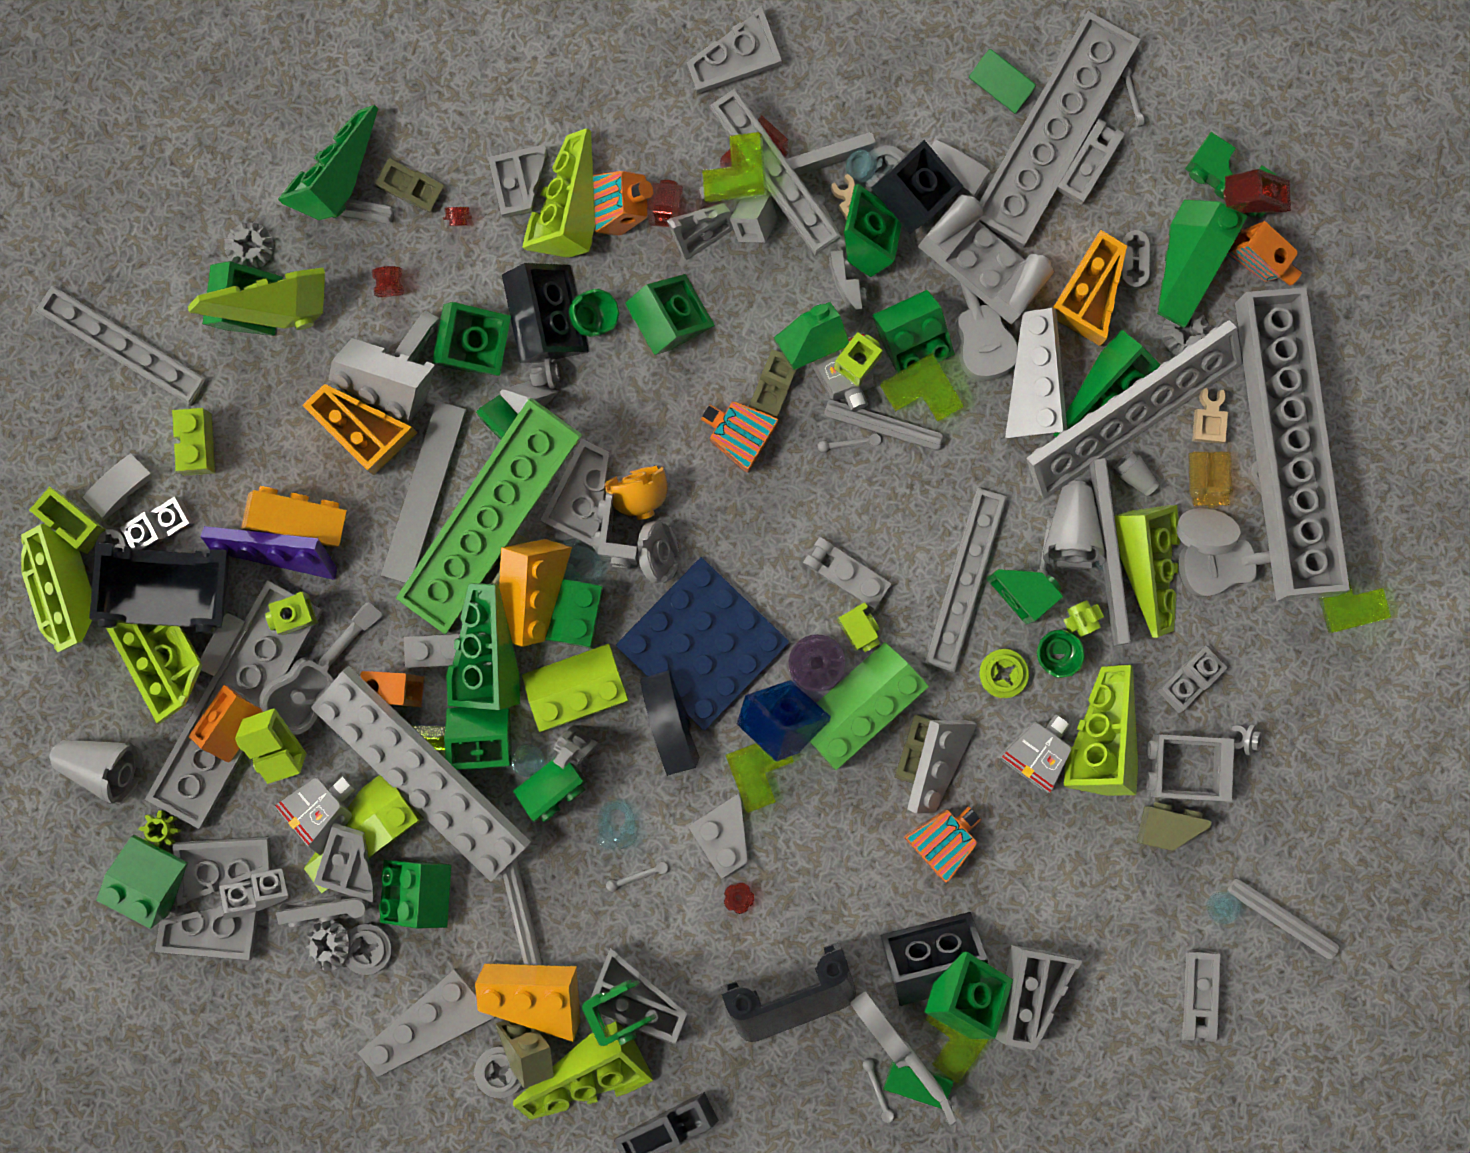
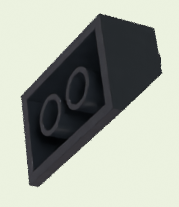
[502,263,589,363]
[880,912,988,1006]

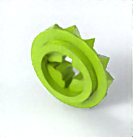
[979,649,1029,698]

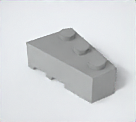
[328,338,435,425]
[995,945,1082,1050]
[591,948,687,1045]

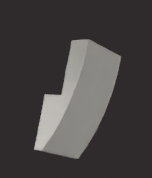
[931,140,991,198]
[829,250,867,316]
[82,453,152,520]
[120,497,194,550]
[1157,646,1227,713]
[219,868,288,919]

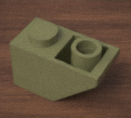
[1136,802,1211,851]
[496,1020,554,1089]

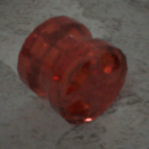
[372,266,404,298]

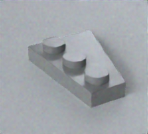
[687,6,782,94]
[540,439,610,547]
[907,720,977,814]
[173,837,272,906]
[155,906,258,961]

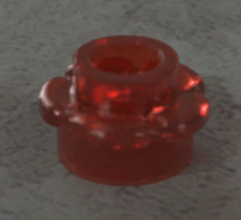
[442,207,472,226]
[724,883,754,914]

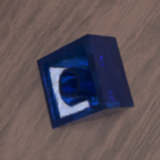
[736,680,831,762]

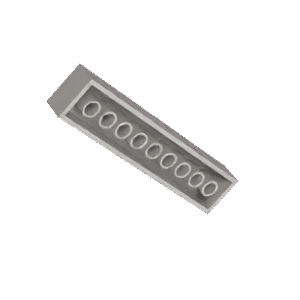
[1235,287,1350,601]

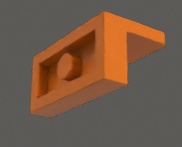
[188,685,263,763]

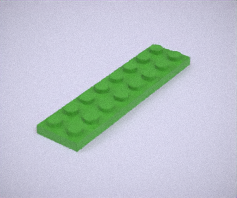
[396,398,582,635]

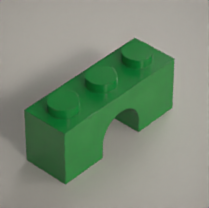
[1185,132,1287,218]

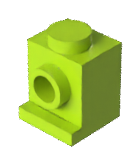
[834,332,882,387]
[265,592,318,635]
[837,602,881,653]

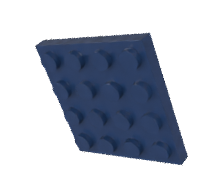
[616,557,789,731]

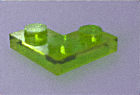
[702,132,767,203]
[880,353,964,422]
[1319,578,1392,634]
[725,733,794,813]
[925,1015,989,1083]

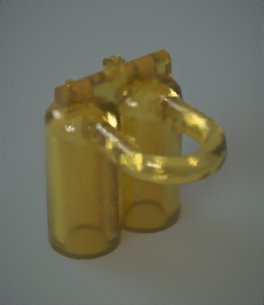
[1188,452,1233,508]

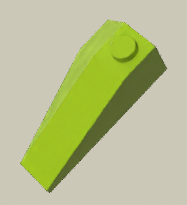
[522,128,595,258]
[188,267,325,330]
[1114,505,1180,638]
[1064,665,1138,796]
[304,775,424,894]
[513,1021,653,1120]

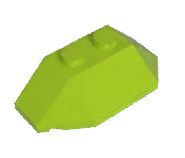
[21,524,92,652]
[106,623,203,724]

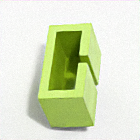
[172,408,215,476]
[29,486,106,554]
[235,708,307,784]

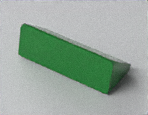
[968,49,1036,114]
[883,1060,954,1109]

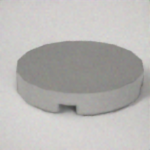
[1176,508,1241,555]
[637,521,679,583]

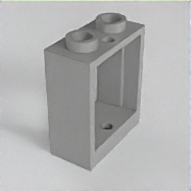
[1146,734,1234,802]

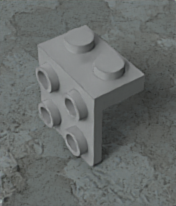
[593,493,639,570]

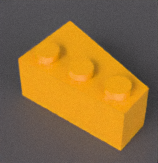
[1053,230,1127,346]
[302,384,417,475]
[241,486,347,548]
[499,539,572,647]
[475,964,580,1042]

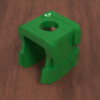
[582,979,657,1046]

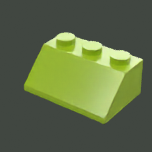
[522,644,630,733]

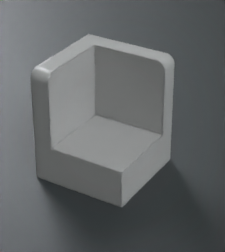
[730,195,778,243]

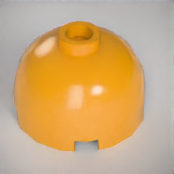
[604,466,668,520]

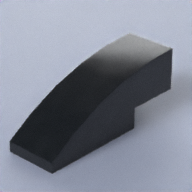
[640,670,700,776]
[614,1092,719,1153]

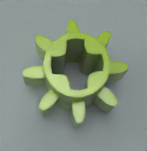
[1063,600,1104,637]
[138,810,181,849]

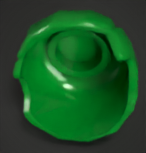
[569,289,620,337]
[1036,629,1085,678]

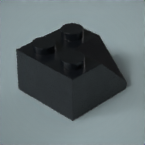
[871,140,963,234]

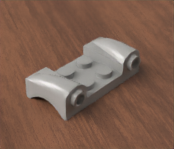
[918,195,1054,324]

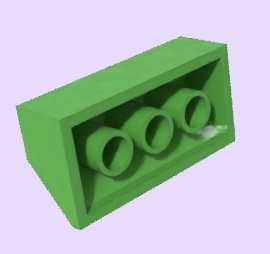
[794,642,929,770]

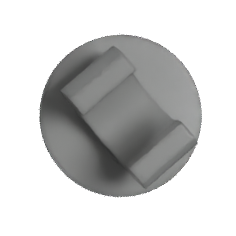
[530,358,560,389]
[1232,724,1262,756]

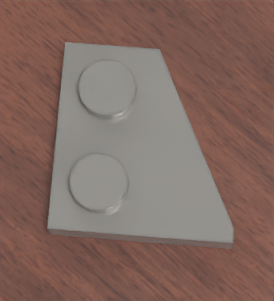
[488,144,547,218]
[667,203,733,260]

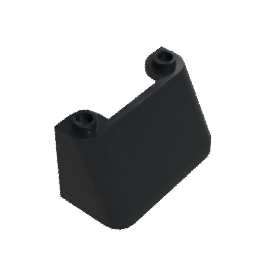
[89,542,230,634]
[721,942,856,1042]

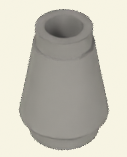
[1114,451,1160,497]

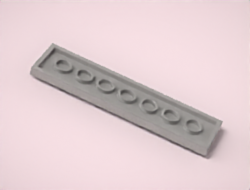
[979,11,1141,248]
[1026,320,1242,499]
[145,580,324,829]
[311,666,531,882]

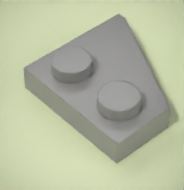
[688,794,747,879]
[314,823,375,902]

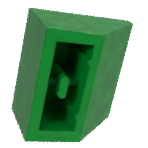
[872,290,955,380]
[444,707,513,770]
[513,757,587,822]
[379,860,452,929]

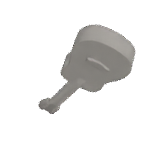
[956,282,1018,381]
[1179,540,1271,597]
[259,602,382,735]
[850,991,957,1127]

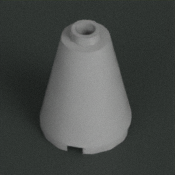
[1043,481,1106,569]
[49,740,143,804]

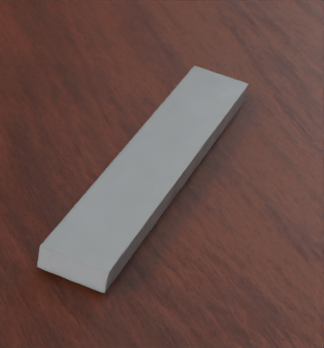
[710,88,840,255]
[699,132,876,206]
[35,286,208,406]
[381,401,467,583]
[1089,458,1131,646]
[925,488,1007,672]

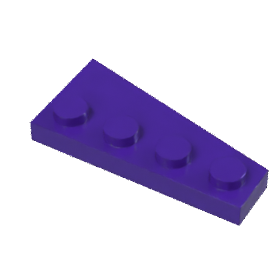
[200,526,337,580]

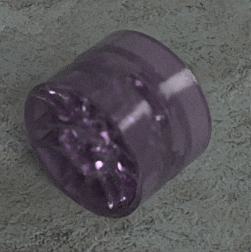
[788,634,845,693]

